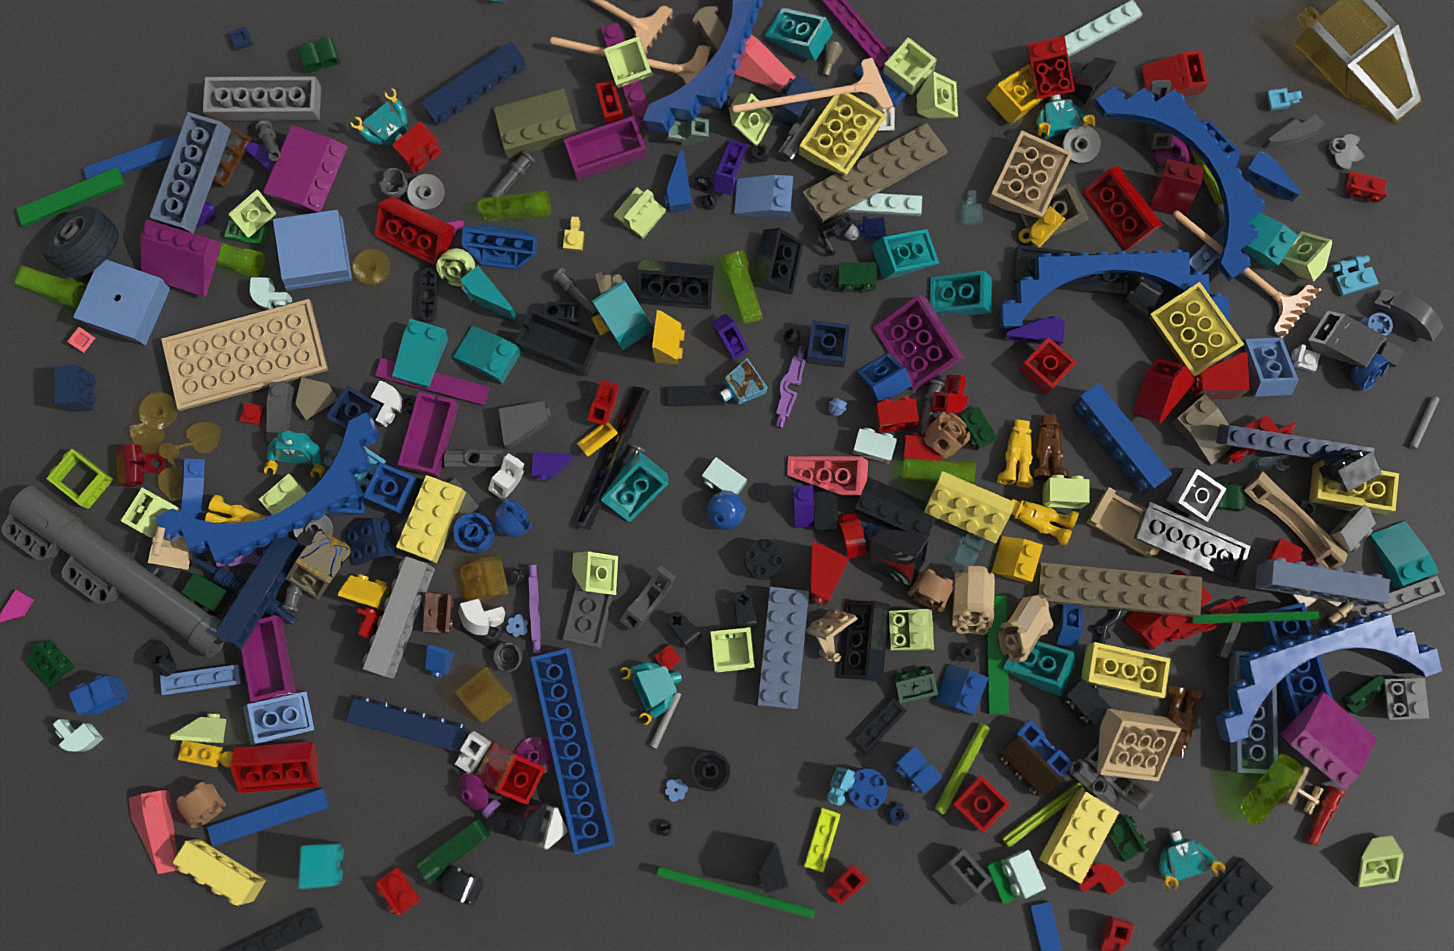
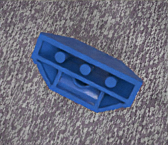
[462,225,538,269]

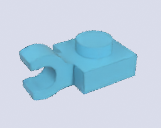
[1266,88,1302,111]

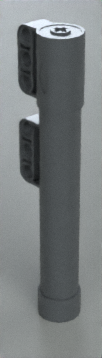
[1,485,226,658]

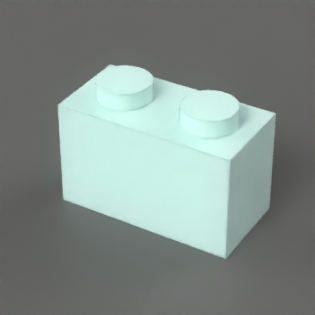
[852,428,897,464]
[702,457,747,494]
[1001,850,1046,899]

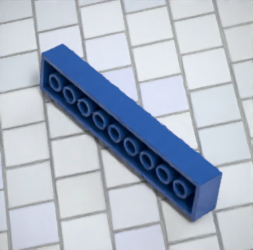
[531,648,616,855]

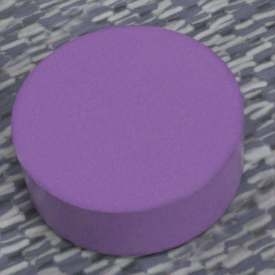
[482,799,501,819]

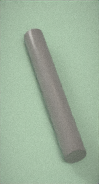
[1409,396,1440,449]
[650,692,682,749]

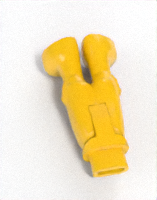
[997,420,1034,488]
[205,495,268,524]
[1011,499,1079,547]

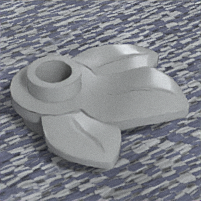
[1328,134,1365,170]

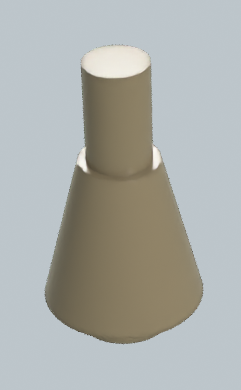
[822,41,843,76]

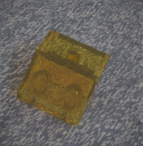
[460,556,509,603]
[455,667,513,724]

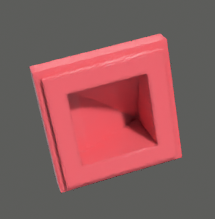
[67,327,95,353]

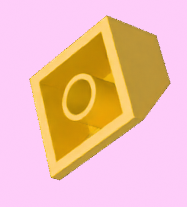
[991,536,1043,584]
[338,574,391,611]

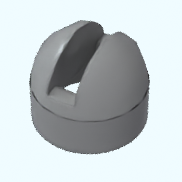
[843,224,859,241]

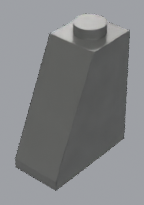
[499,401,551,449]

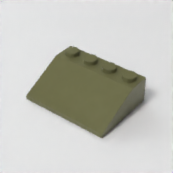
[494,89,577,158]

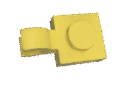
[563,217,584,251]

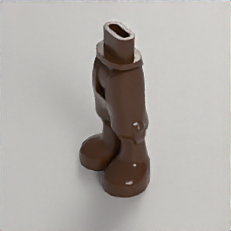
[1033,414,1070,481]
[1167,686,1206,757]

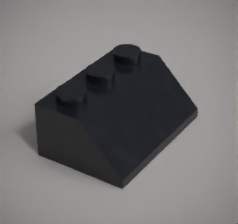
[751,228,804,294]
[756,843,789,893]

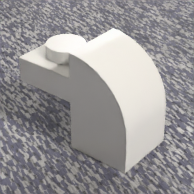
[371,381,403,427]
[488,453,525,500]
[458,599,505,635]
[455,731,492,774]

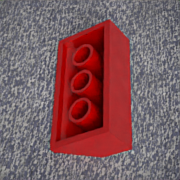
[1083,166,1162,250]
[374,197,454,266]
[1123,570,1212,650]
[230,741,319,793]

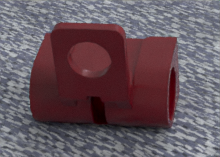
[115,444,166,487]

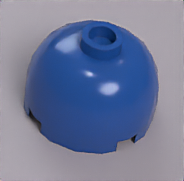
[1350,353,1390,391]
[706,490,746,530]
[495,498,532,537]

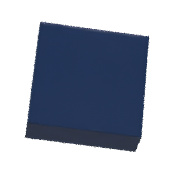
[228,26,253,51]

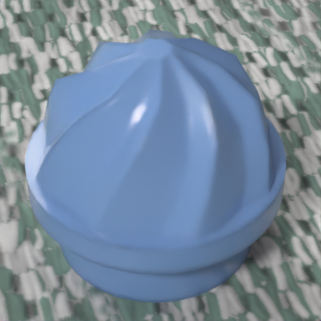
[828,397,847,416]

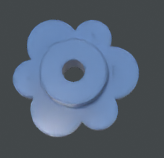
[506,614,528,637]
[665,779,688,802]

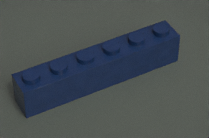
[421,41,527,126]
[215,536,303,649]
[346,696,470,753]

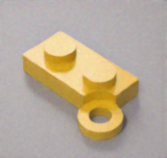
[1019,206,1065,247]

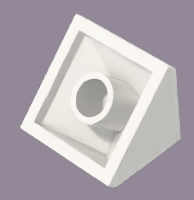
[524,805,568,849]

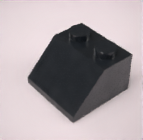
[1071,57,1117,104]
[493,798,548,843]

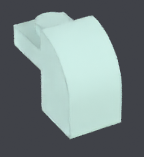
[250,278,292,310]
[53,719,104,752]

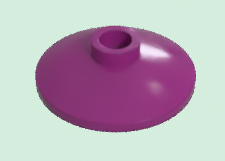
[1154,137,1192,167]
[516,737,554,775]
[458,773,488,811]

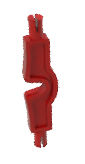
[1168,596,1248,643]

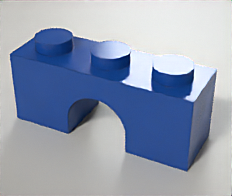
[1013,720,1073,777]

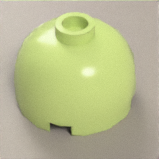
[436,248,475,287]

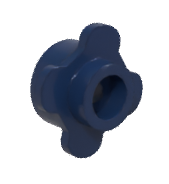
[886,802,909,826]

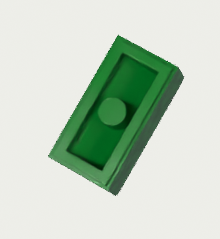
[985,858,1017,905]

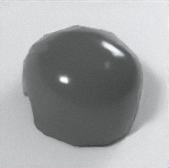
[379,168,408,198]
[493,642,523,673]

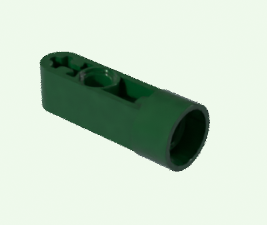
[414,819,491,885]

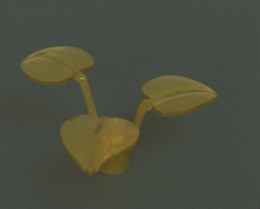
[130,422,221,501]

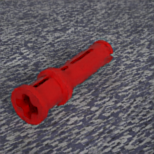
[1305,785,1346,846]

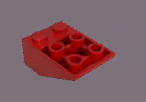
[1026,36,1075,99]
[1141,50,1208,96]
[1133,358,1196,424]

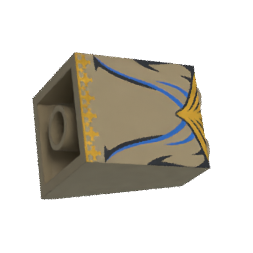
[286,529,353,600]

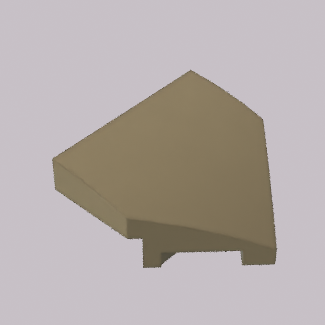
[295,377,338,420]

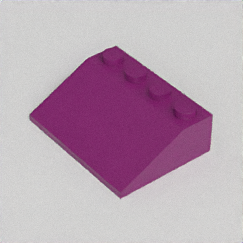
[263,125,348,214]
[141,219,222,297]
[873,295,965,390]
[1280,691,1377,790]

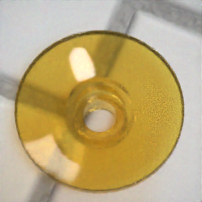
[353,249,391,285]
[139,392,178,430]

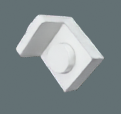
[874,107,894,130]
[1291,344,1320,373]

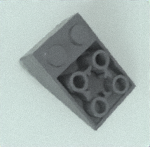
[1308,310,1386,368]

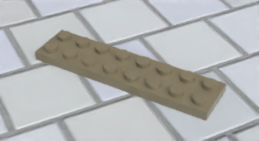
[803,123,947,223]
[1039,563,1202,617]

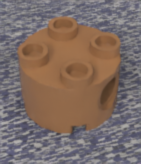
[924,412,970,459]
[908,568,953,612]
[176,782,226,828]

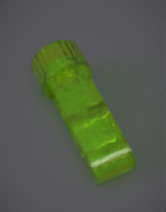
[478,190,551,220]
[216,243,265,277]
[720,251,763,324]
[14,266,87,308]
[902,459,976,484]
[1241,754,1304,825]

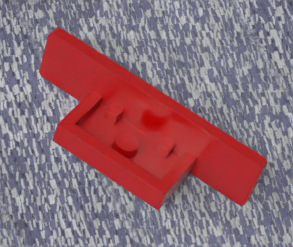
[1225,414,1297,465]

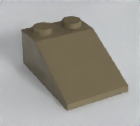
[1019,183,1089,237]
[1171,394,1232,466]

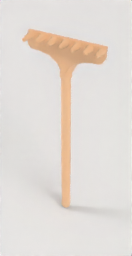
[590,0,673,54]
[550,37,710,84]
[731,58,893,113]
[1173,211,1321,338]

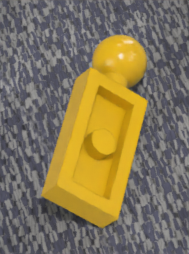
[178,740,233,767]

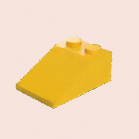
[986,64,1044,125]
[652,310,685,365]

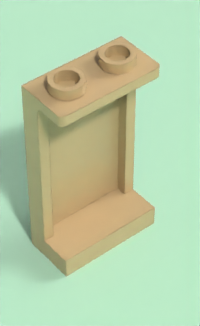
[1087,487,1159,558]

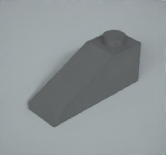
[266,382,295,442]

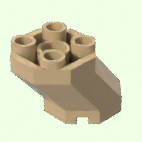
[952,566,995,635]
[998,595,1053,662]

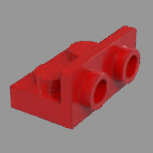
[1343,171,1387,203]
[356,607,382,639]
[375,867,422,916]

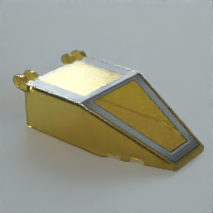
[1295,0,1424,125]

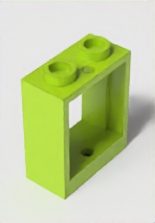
[46,449,114,509]

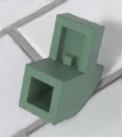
[666,117,709,145]

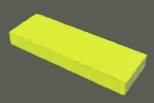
[804,808,841,873]

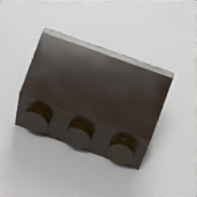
[997,735,1064,797]

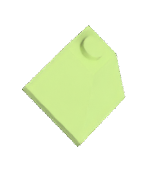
[917,72,958,118]
[729,93,773,146]
[229,190,276,238]
[1281,231,1332,281]
[572,552,618,595]
[171,714,226,743]
[1357,836,1403,887]

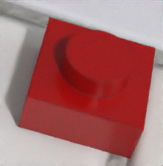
[240,403,265,426]
[654,645,682,671]

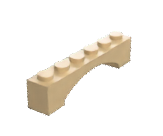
[1244,471,1348,570]

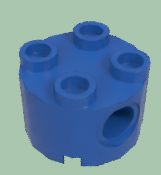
[453,513,496,554]
[846,769,887,809]

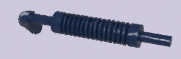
[190,550,297,625]

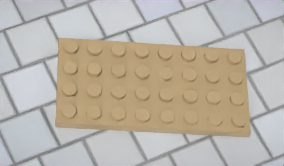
[161,299,328,411]

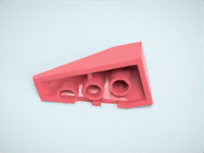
[734,34,795,93]
[787,456,868,495]
[129,790,178,874]

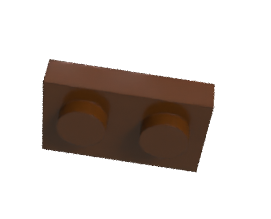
[421,592,454,634]

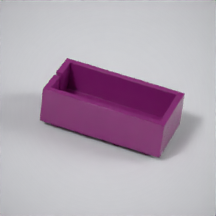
[563,116,647,181]
[398,391,459,478]
[241,615,296,703]

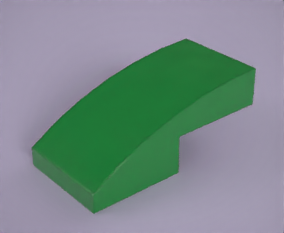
[224,220,269,246]

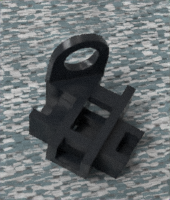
[817,212,852,256]

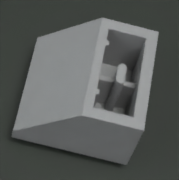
[1384,678,1429,720]

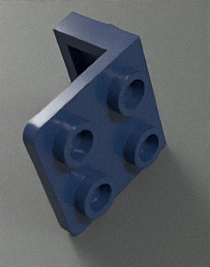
[346,519,397,566]

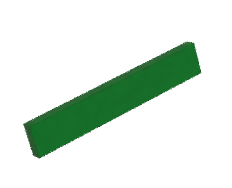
[17,167,125,227]
[987,596,1009,714]
[1192,611,1319,624]

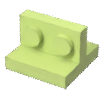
[614,187,666,239]

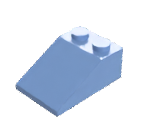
[734,175,793,219]
[1244,338,1299,397]
[243,692,314,745]

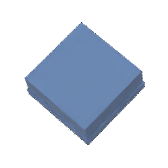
[273,210,353,290]
[73,260,170,346]

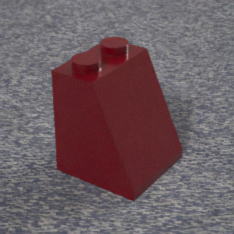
[1149,158,1205,217]

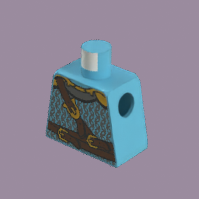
[719,359,768,404]

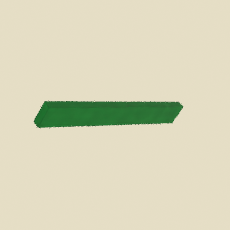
[657,866,815,918]

